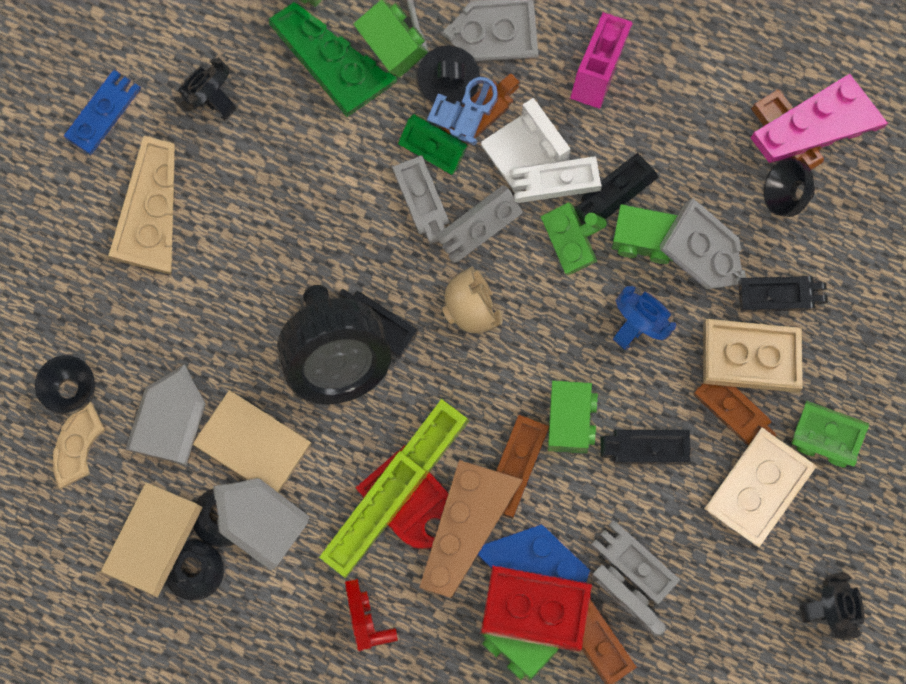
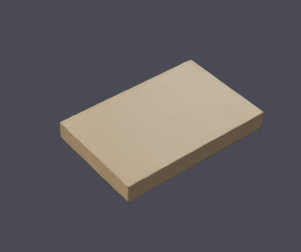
[703,319,803,393]
[193,390,311,493]
[704,427,817,547]
[101,483,202,598]

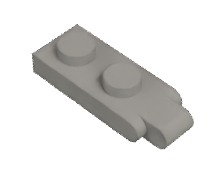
[392,156,449,244]
[591,564,666,637]

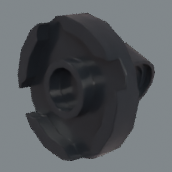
[416,45,480,106]
[174,57,237,121]
[800,572,865,641]

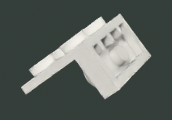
[481,98,570,193]

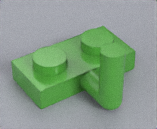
[541,202,607,275]

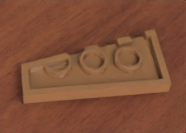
[419,460,523,598]

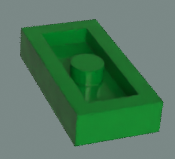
[398,114,468,175]

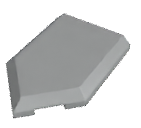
[441,0,539,62]
[660,198,746,289]
[125,364,206,465]
[213,478,310,570]

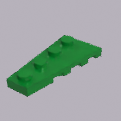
[269,2,398,117]

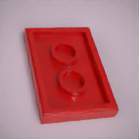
[480,566,592,652]

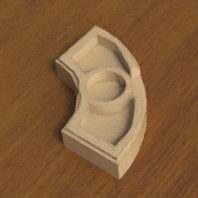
[53,401,105,489]

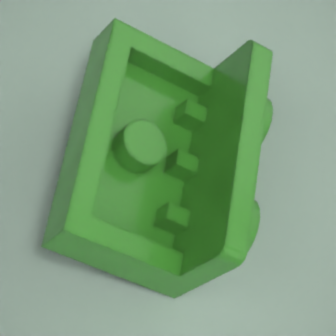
[792,401,869,468]

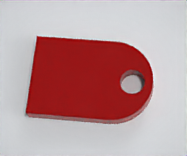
[355,445,449,550]

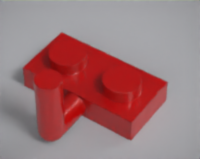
[345,579,398,651]

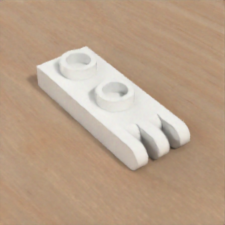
[510,156,601,203]

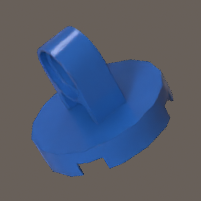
[613,286,676,350]

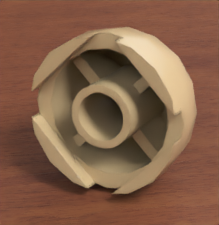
[442,266,503,333]

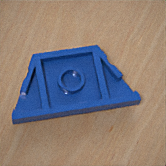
[477,524,590,583]

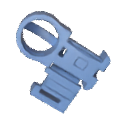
[427,77,498,145]

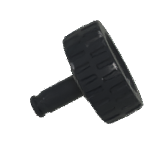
[277,285,392,404]

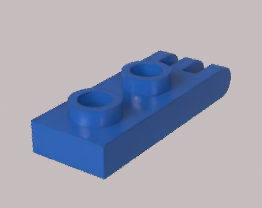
[64,70,141,156]

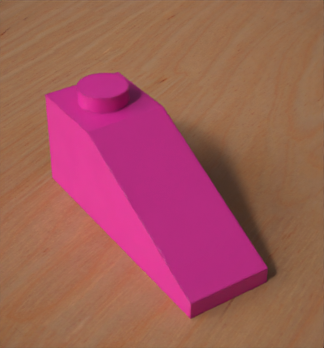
[570,12,633,109]

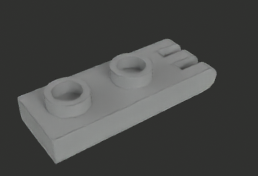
[436,185,523,263]
[591,520,680,606]

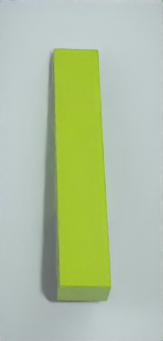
[319,399,470,578]

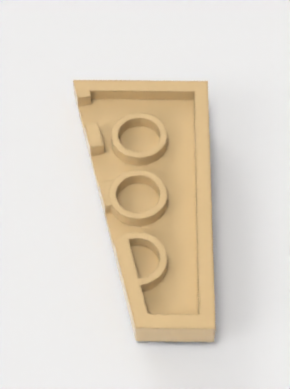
[108,136,175,275]

